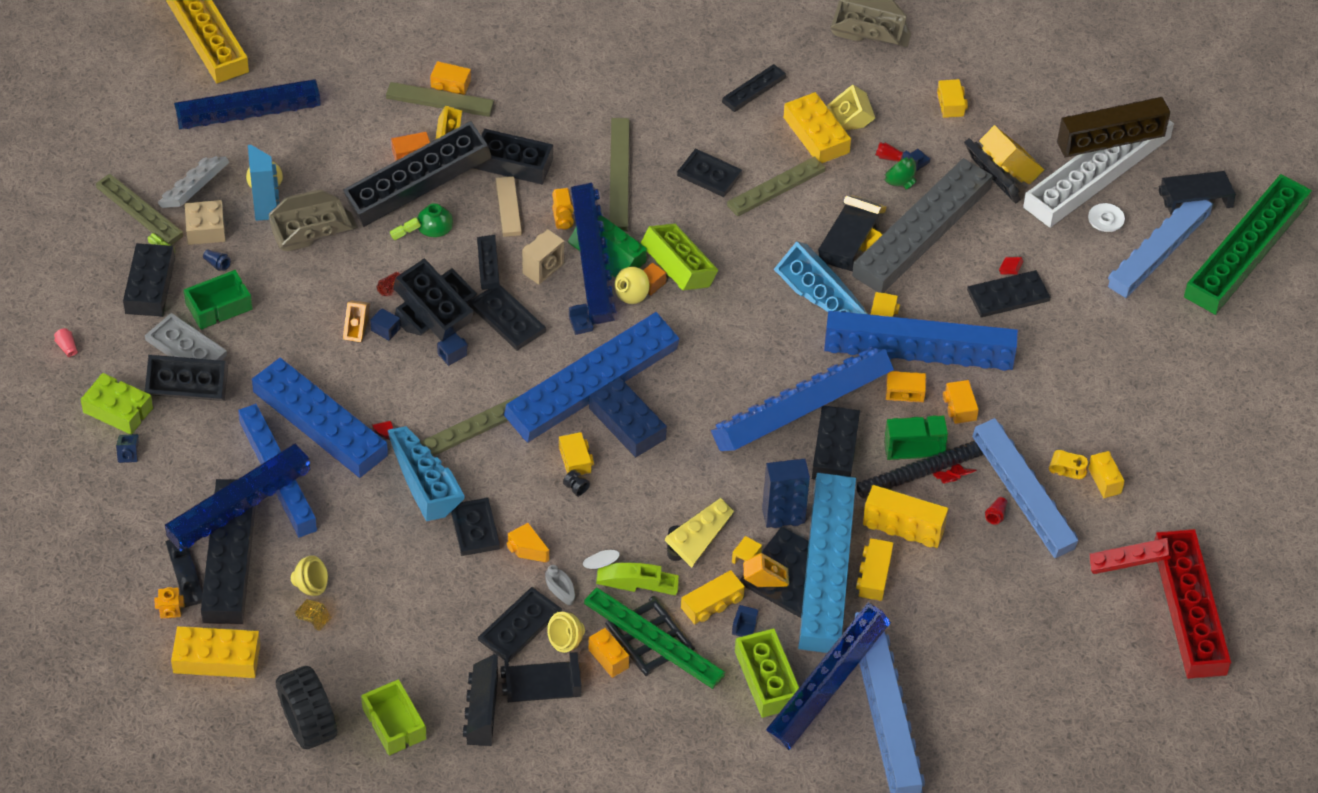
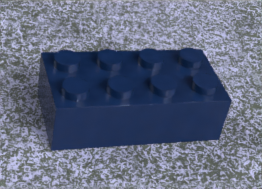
[589,377,667,458]
[762,458,810,529]

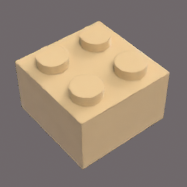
[185,200,225,245]
[522,229,564,285]

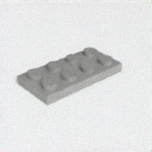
[158,156,229,208]
[145,313,227,360]

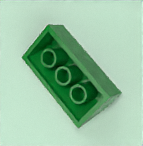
[568,209,647,278]

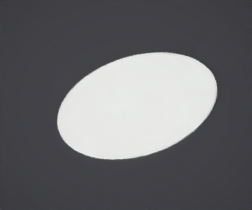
[583,550,619,569]

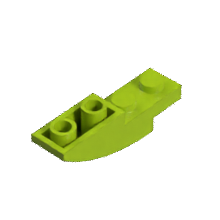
[596,563,679,596]

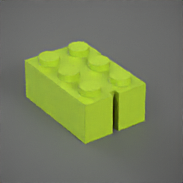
[81,373,153,434]
[361,679,426,756]

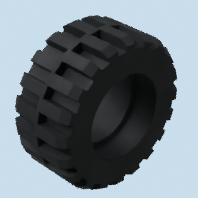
[276,665,338,750]

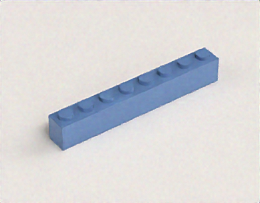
[1108,200,1213,298]
[972,418,1078,558]

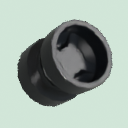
[563,469,590,497]

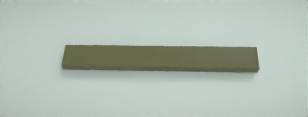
[609,118,629,231]

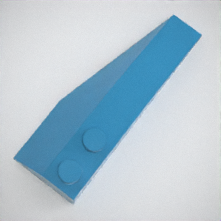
[774,241,868,314]
[388,426,465,521]

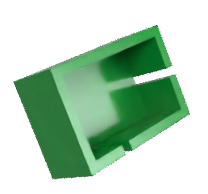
[183,270,253,330]
[884,415,948,460]

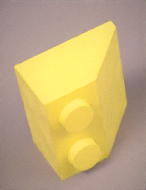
[827,85,875,130]

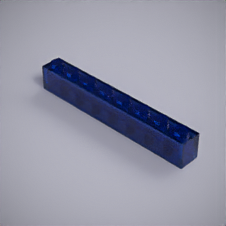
[174,79,321,130]
[571,182,617,325]
[165,443,311,552]
[766,602,891,750]

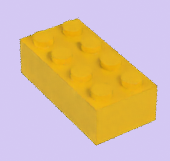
[783,92,851,163]
[979,125,1045,184]
[863,485,948,548]
[171,626,260,678]

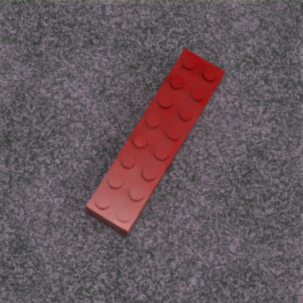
[1154,529,1231,679]

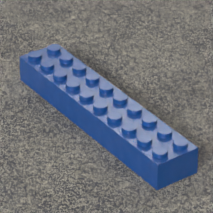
[824,310,1018,371]
[504,312,680,443]
[711,347,894,451]

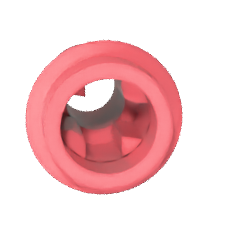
[54,328,78,357]

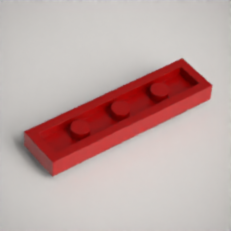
[1090,538,1171,574]

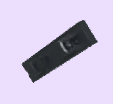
[165,536,203,608]

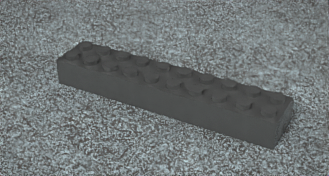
[852,158,993,293]

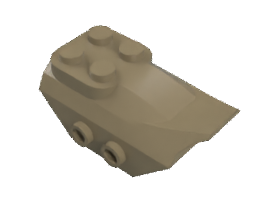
[831,0,911,47]
[269,189,358,251]

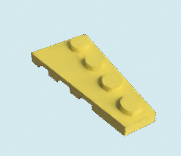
[665,498,734,568]

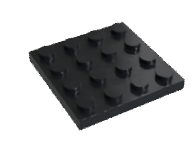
[740,526,849,618]

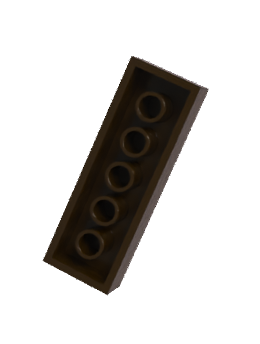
[1057,97,1171,158]

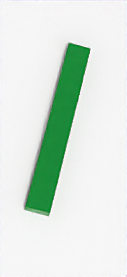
[584,587,725,689]

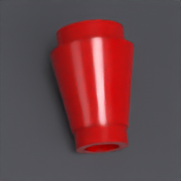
[875,142,903,162]
[985,497,1008,525]

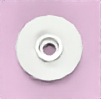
[1088,203,1125,232]

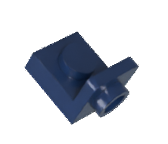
[903,149,930,172]
[569,303,593,335]
[116,434,139,463]

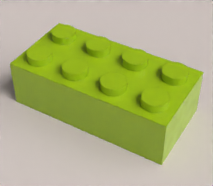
[640,223,718,291]
[735,628,802,718]

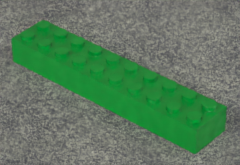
[1184,174,1312,315]

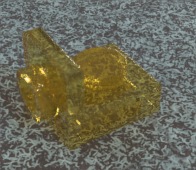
[294,599,331,631]

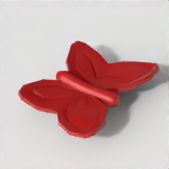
[933,464,977,484]

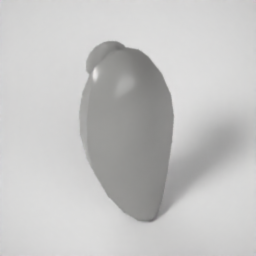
[545,565,575,605]

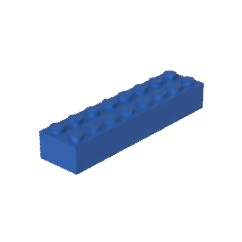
[252,358,388,478]

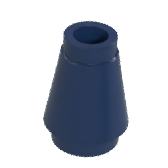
[203,249,231,271]

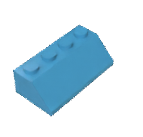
[248,145,280,221]

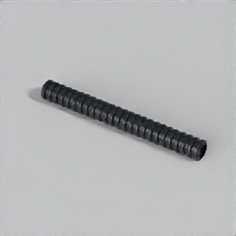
[856,441,984,499]

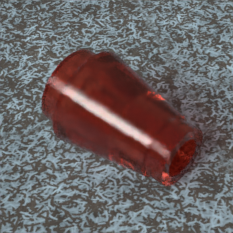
[376,272,400,296]

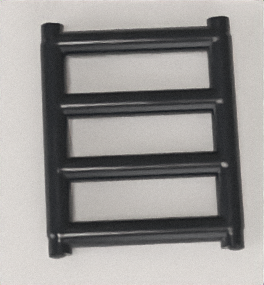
[605,596,695,676]

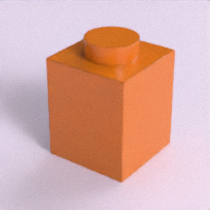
[643,262,666,296]

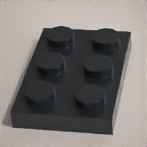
[677,148,742,197]
[451,498,500,556]

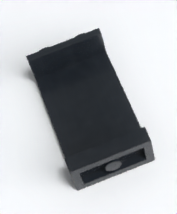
[1158,171,1236,215]
[818,205,879,272]
[500,652,581,703]

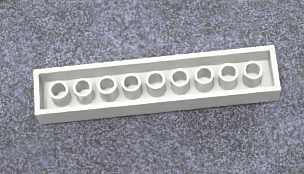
[1023,120,1174,228]

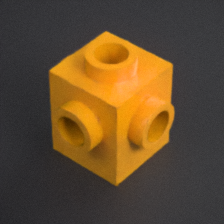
[154,587,184,618]

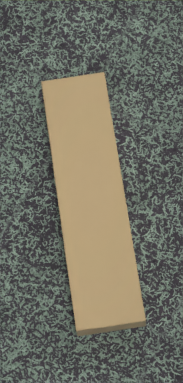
[496,177,521,237]

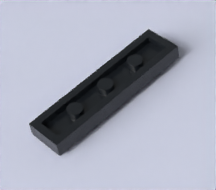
[722,64,786,112]
[477,234,500,290]

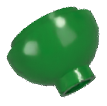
[884,157,917,190]
[417,203,453,237]

